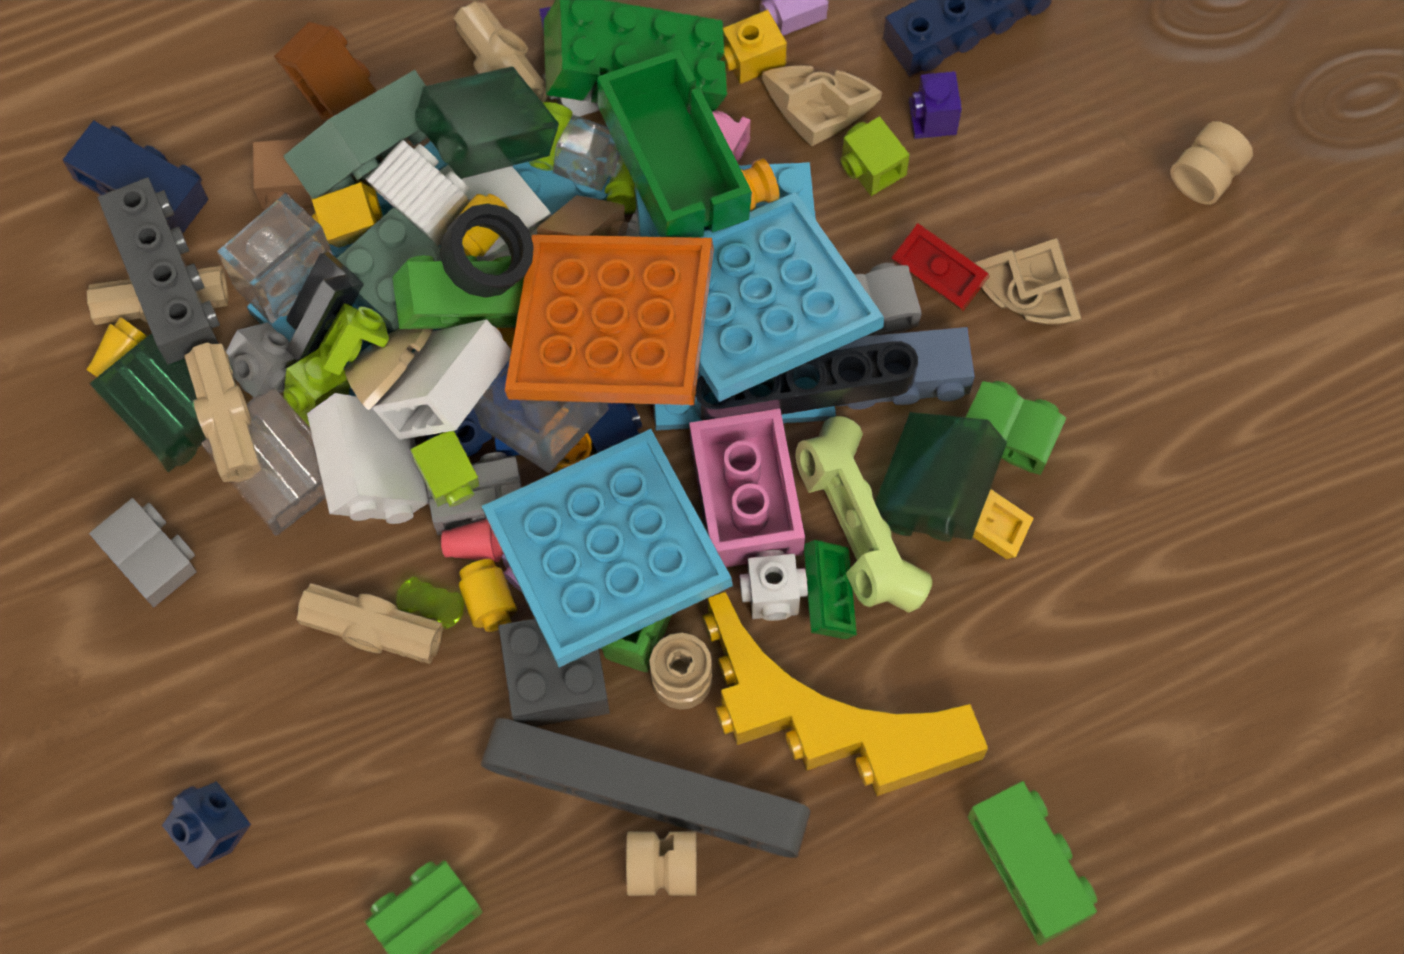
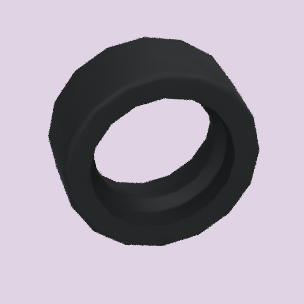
[440,203,534,298]

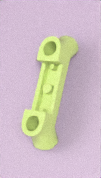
[795,416,933,613]

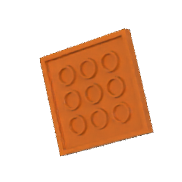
[505,235,714,405]

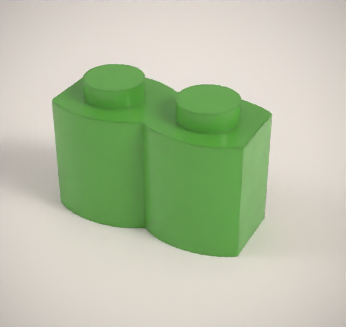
[958,381,1066,475]

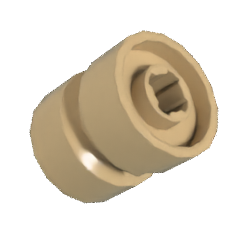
[1170,121,1253,205]
[650,633,712,710]
[627,831,697,896]

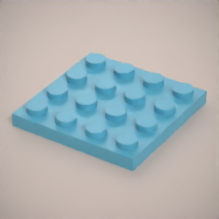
[699,192,884,402]
[482,429,733,667]

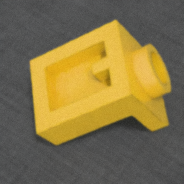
[951,489,1034,559]

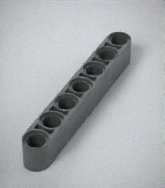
[481,718,811,858]

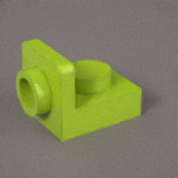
[319,303,389,375]

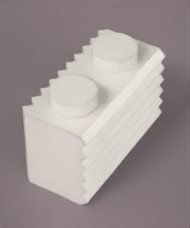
[366,140,470,245]

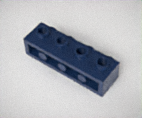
[883,0,1052,77]

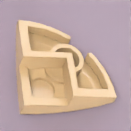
[762,66,882,146]
[975,238,1082,325]
[345,329,433,410]

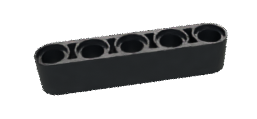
[695,341,918,421]

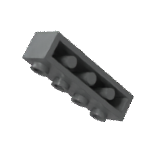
[98,177,220,365]

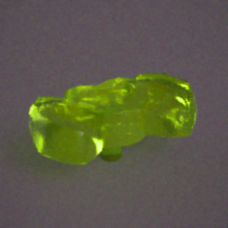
[396,577,464,629]

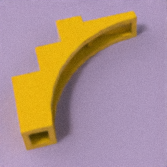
[702,592,988,796]

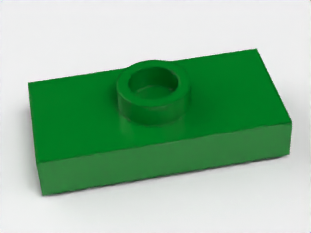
[804,540,857,639]

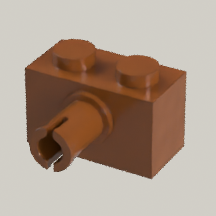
[274,21,377,121]

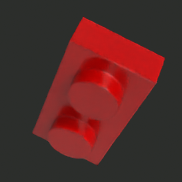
[891,223,990,312]

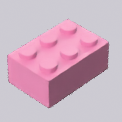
[689,408,805,567]

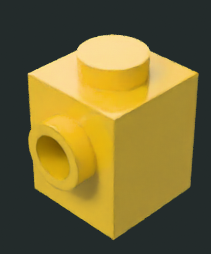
[720,10,787,84]
[312,182,383,248]

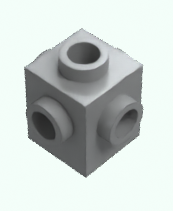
[226,322,298,398]

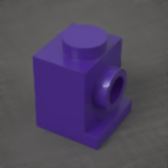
[909,71,962,139]

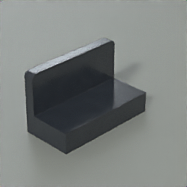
[286,252,364,361]

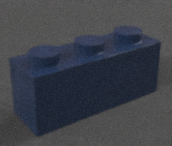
[62,120,209,233]

